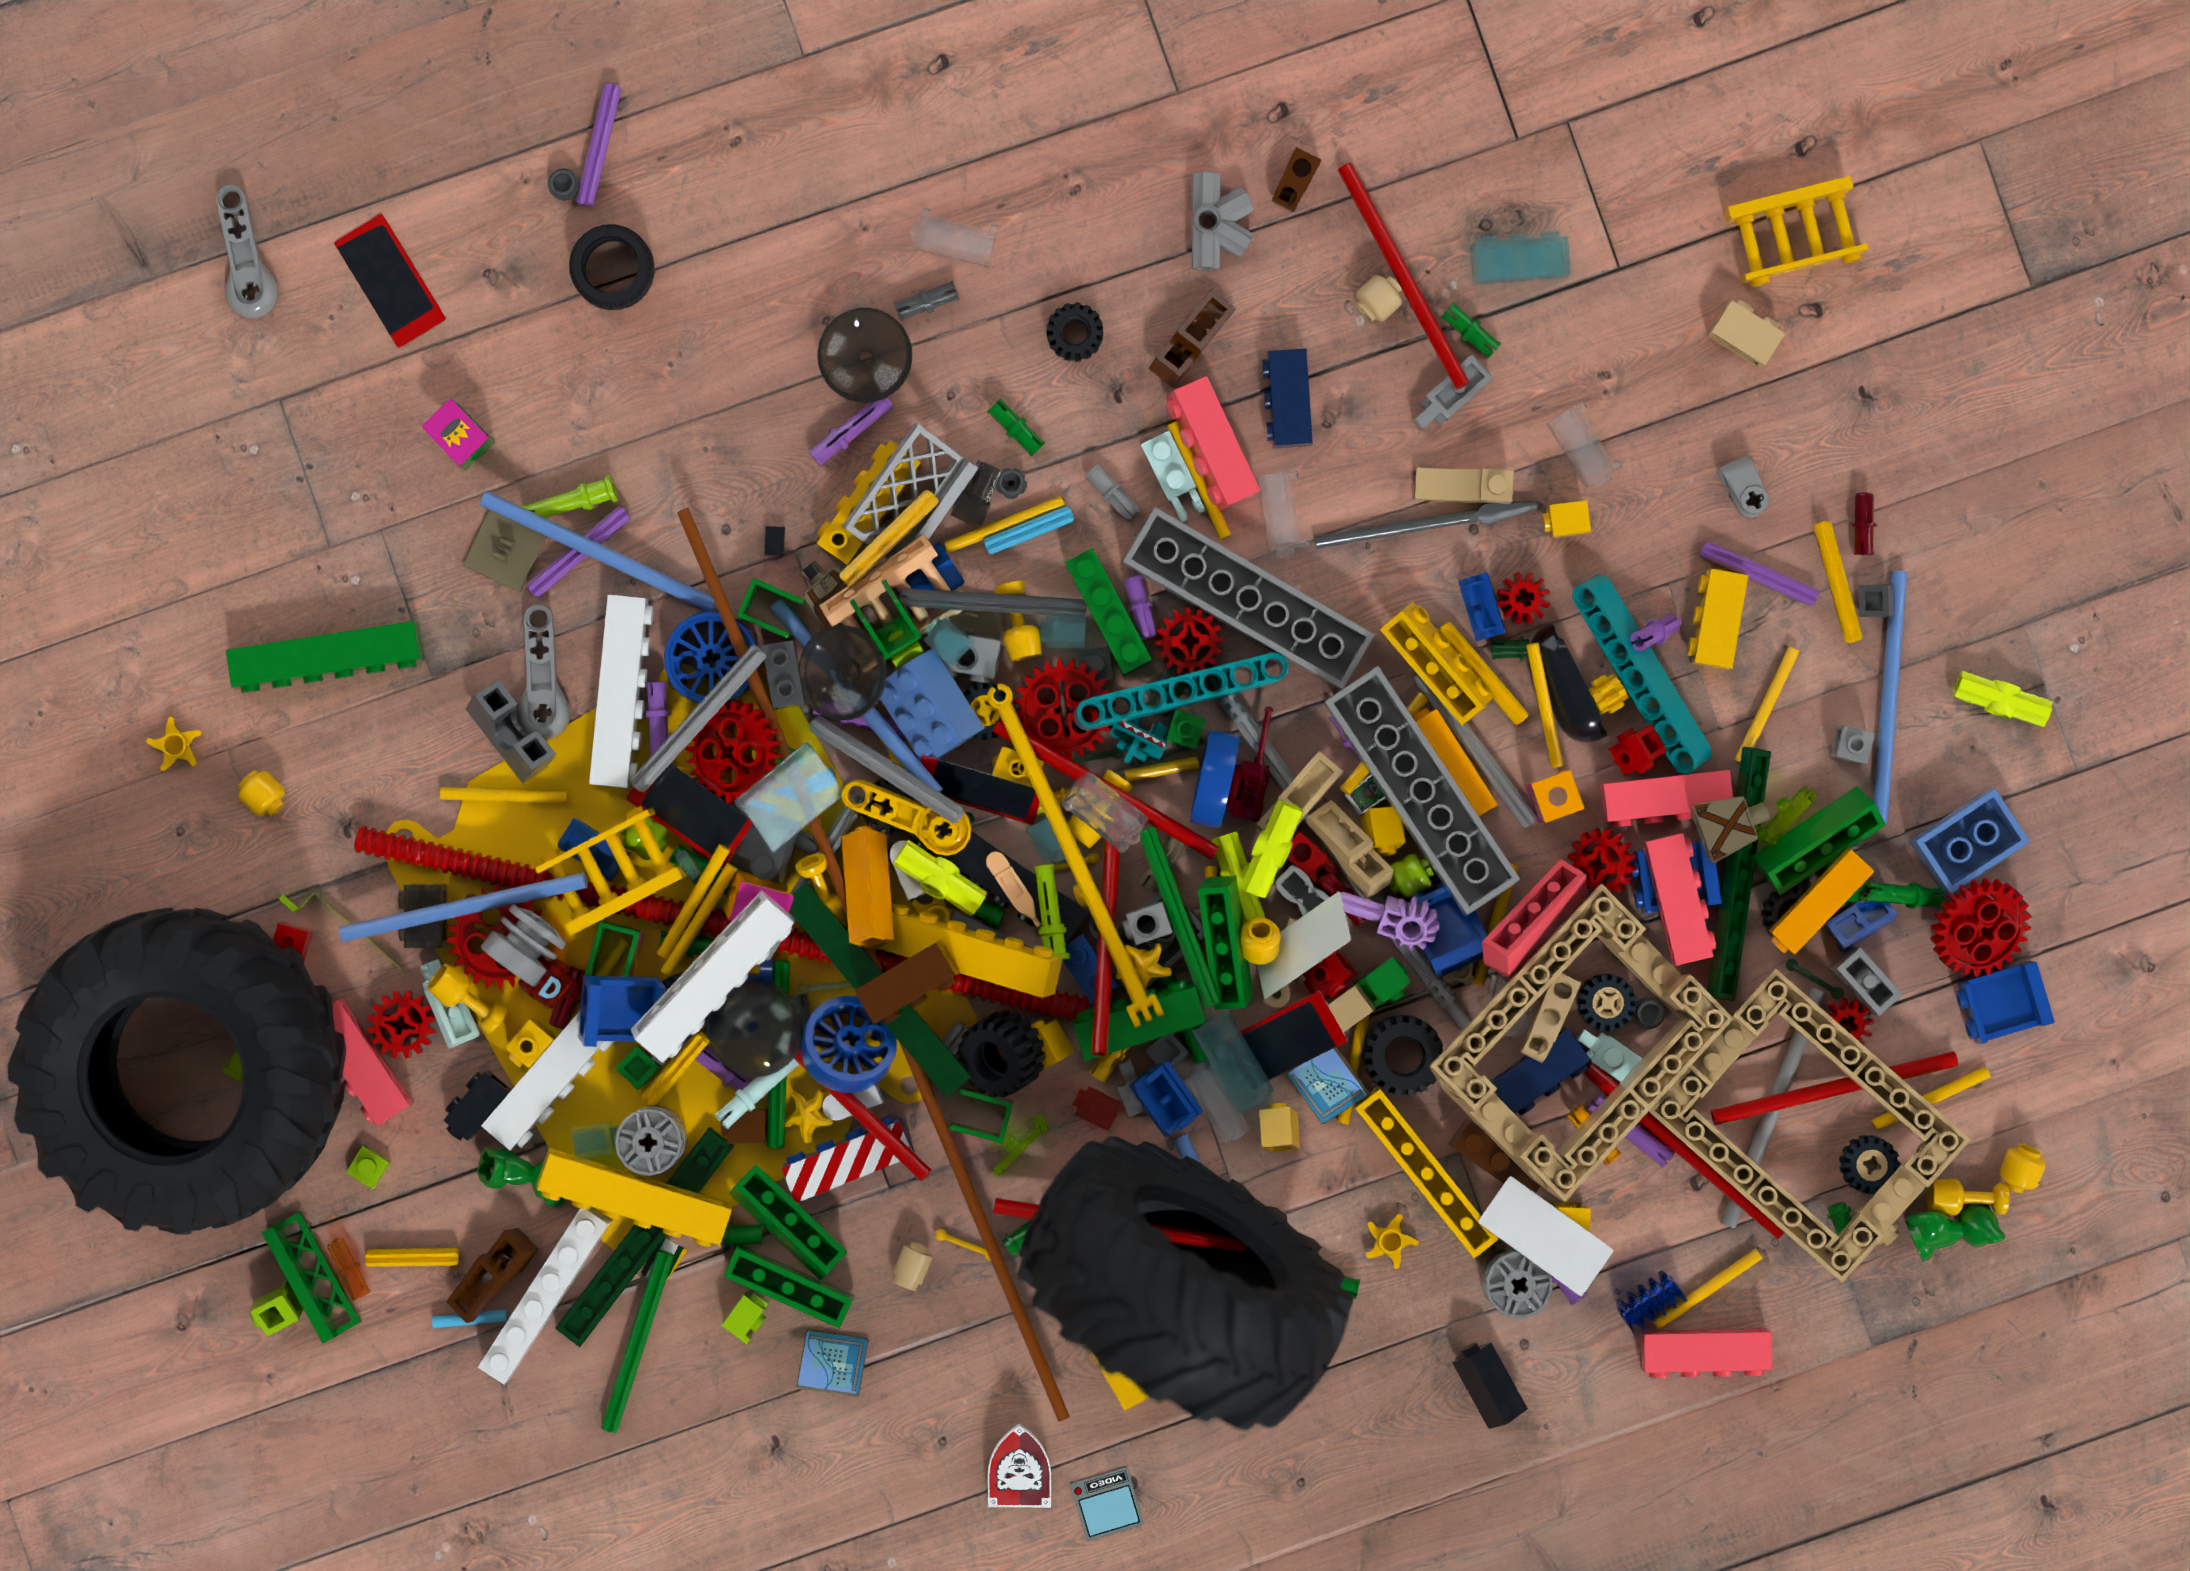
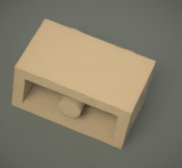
[1707,300,1785,369]

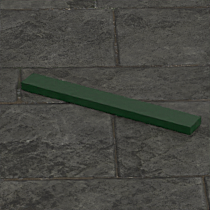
[1707,747,1771,1001]
[789,882,972,1097]
[555,1127,735,1347]

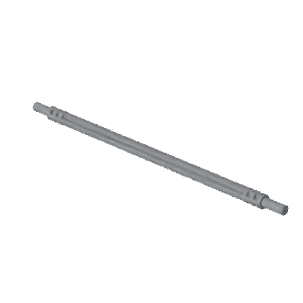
[1205,676,1471,1031]

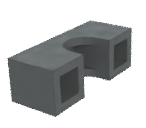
[465,679,556,783]

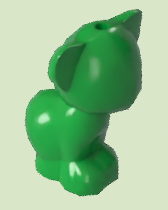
[477,1148,571,1207]
[1905,1204,2005,1262]

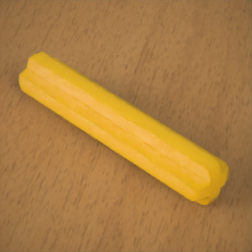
[642,1031,709,1106]
[365,1248,460,1267]

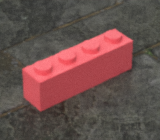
[1166,376,1261,511]
[1600,770,1733,827]
[1642,833,1716,966]
[1482,859,1587,979]
[333,998,414,1126]
[1640,1328,1772,1378]

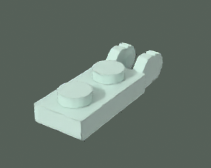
[1141,431,1205,522]

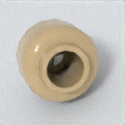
[1355,275,1402,322]

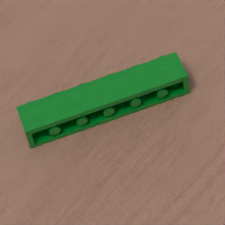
[226,621,425,693]

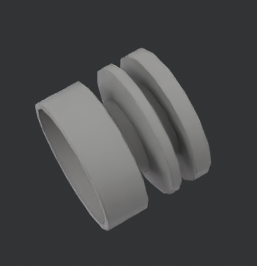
[480,904,567,987]
[615,1105,688,1176]
[1481,1247,1552,1318]

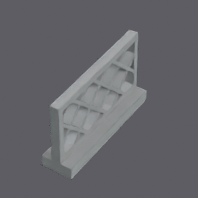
[842,422,979,559]

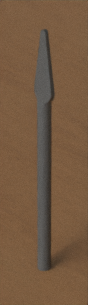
[1314,501,1542,549]

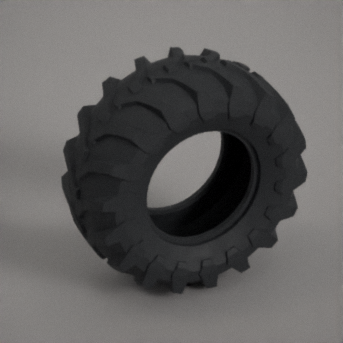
[7,908,346,1235]
[1018,1136,1353,1431]

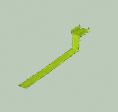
[279,892,403,970]

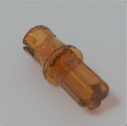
[327,1237,371,1301]

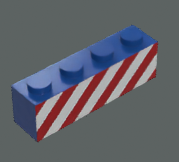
[781,1116,914,1203]

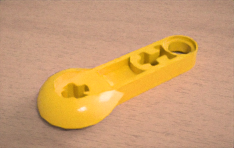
[842,779,972,856]

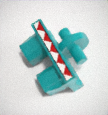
[1109,709,1169,764]

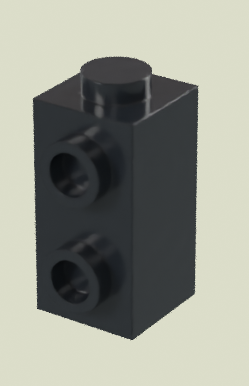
[443,1070,512,1141]

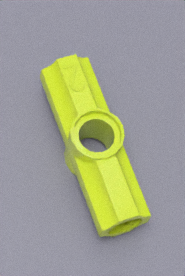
[1952,671,2053,727]
[1240,800,1304,898]
[1211,831,1265,925]
[892,840,987,916]

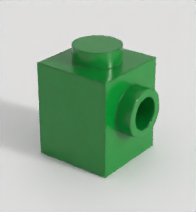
[1354,957,1411,1007]

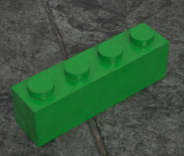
[1065,547,1152,676]
[1752,786,1886,895]
[1198,875,1253,1010]
[1071,979,1206,1061]
[729,1164,848,1280]
[723,1244,855,1329]

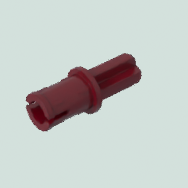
[1852,492,1877,555]
[1318,872,1367,926]
[549,966,586,1030]

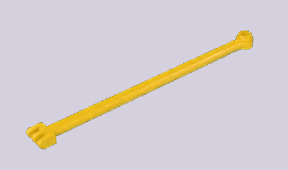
[987,684,1164,1028]

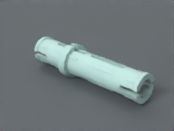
[714,1051,799,1129]

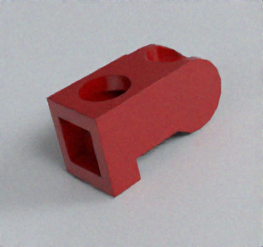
[1287,830,1340,887]

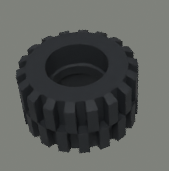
[958,1010,1046,1098]
[1363,1015,1444,1096]

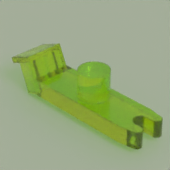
[1755,786,1817,846]
[992,1112,1049,1177]

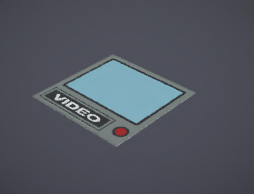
[1070,1467,1144,1541]

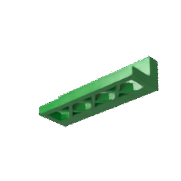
[261,1211,362,1344]

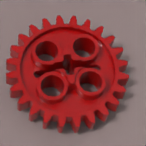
[1013,657,1116,759]
[686,701,783,804]
[1930,878,2032,977]
[446,886,549,989]

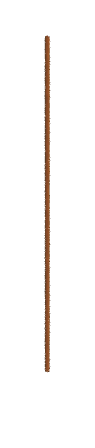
[677,508,1070,1422]

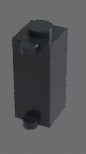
[1452,1342,1528,1429]

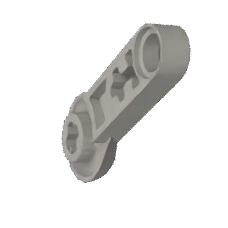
[216,185,278,318]
[517,604,570,740]

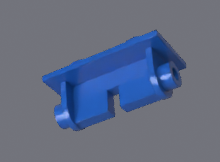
[1458,572,1506,642]
[1063,934,1118,1004]

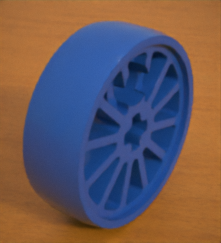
[664,611,760,704]
[1190,731,1240,828]
[800,996,897,1093]

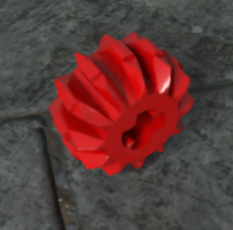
[1497,572,1550,625]
[1826,997,1874,1045]

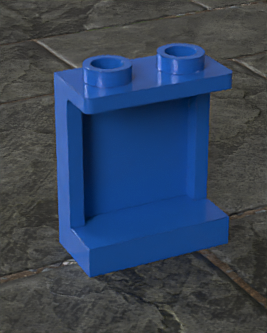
[1630,842,1722,914]
[1408,882,1489,979]
[1955,961,2055,1044]
[578,976,668,1047]

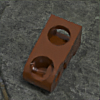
[1272,147,1321,212]

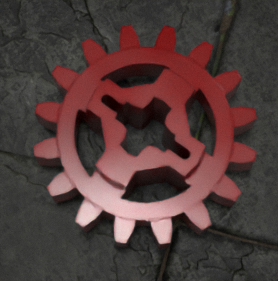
[1155,607,1224,675]
[1567,827,1637,894]
[367,990,437,1059]

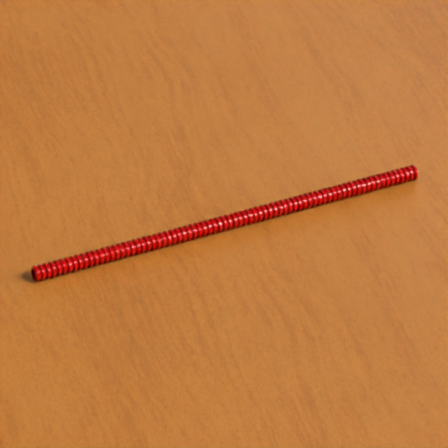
[354,825,1089,1022]

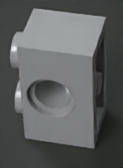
[935,629,1003,683]
[1830,947,1903,1016]

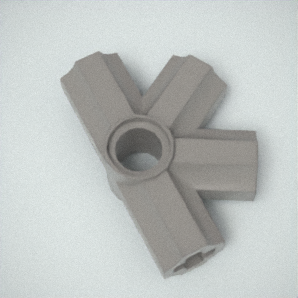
[1190,172,1254,271]

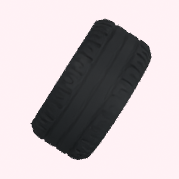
[569,224,655,310]

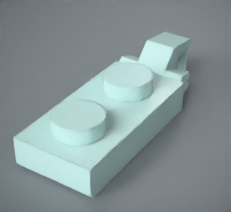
[421,959,480,1049]
[1576,1029,1643,1082]

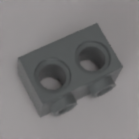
[762,640,806,710]

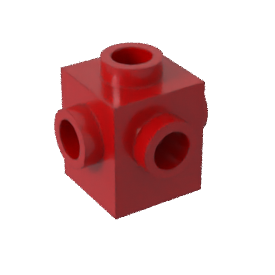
[1608,724,1667,776]
[1302,949,1357,998]

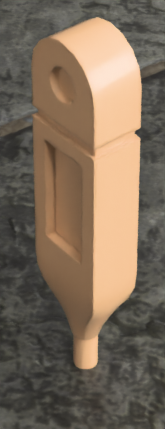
[986,852,1041,927]

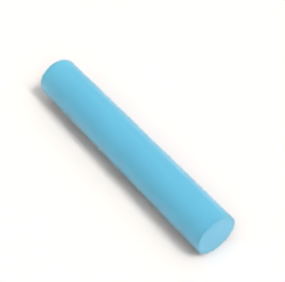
[432,1309,508,1328]

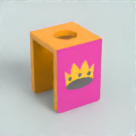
[1524,770,1585,823]
[723,871,794,921]

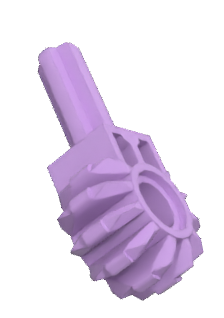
[1340,892,1440,952]

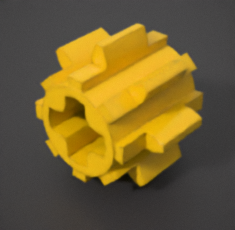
[1588,674,1629,714]

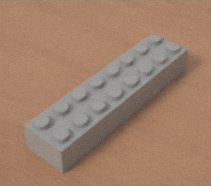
[1123,507,1375,691]
[1323,666,1521,915]

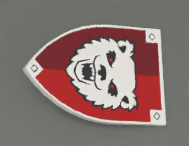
[988,1423,1051,1508]

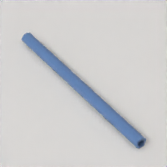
[479,491,715,611]
[1873,571,1907,824]
[771,598,943,792]
[339,872,588,942]

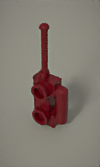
[1226,706,1273,822]

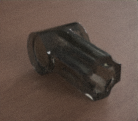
[951,460,1003,528]

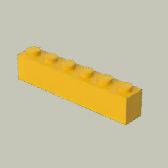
[877,904,1063,998]
[1353,1087,1499,1259]
[536,1147,732,1247]

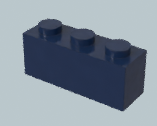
[1262,348,1313,449]
[1490,1028,1590,1116]

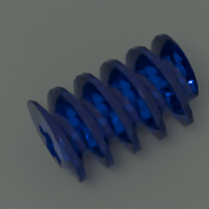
[1615,1270,1688,1336]

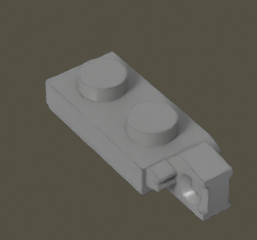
[1413,355,1493,431]

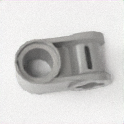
[1718,454,1769,518]

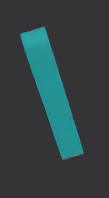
[1572,574,1712,775]
[1074,653,1289,730]

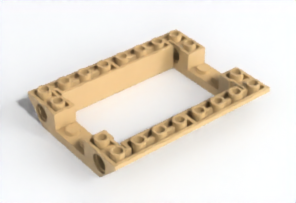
[1429,884,1734,1202]
[1649,968,1971,1283]

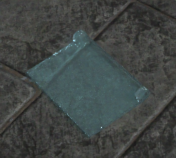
[735,742,843,852]

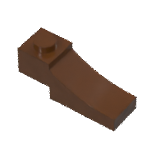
[1148,290,1236,388]
[446,1228,539,1323]

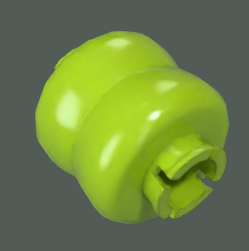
[621,817,669,860]
[1389,853,1434,899]

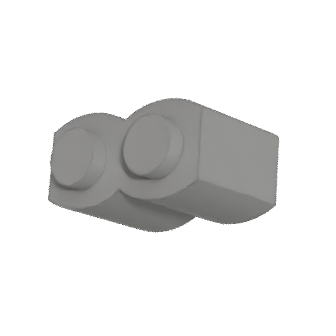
[1274,865,1330,916]

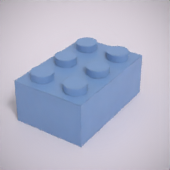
[873,648,984,761]
[1908,789,2030,894]

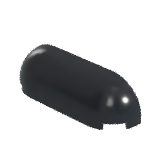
[1528,624,1608,743]

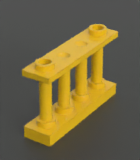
[1723,176,1869,287]
[535,806,688,936]

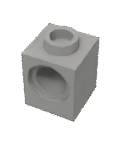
[1830,726,1875,765]
[1123,901,1173,945]

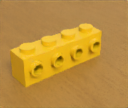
[816,441,922,566]
[1379,601,1494,726]

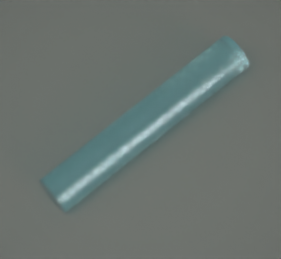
[675,850,722,909]

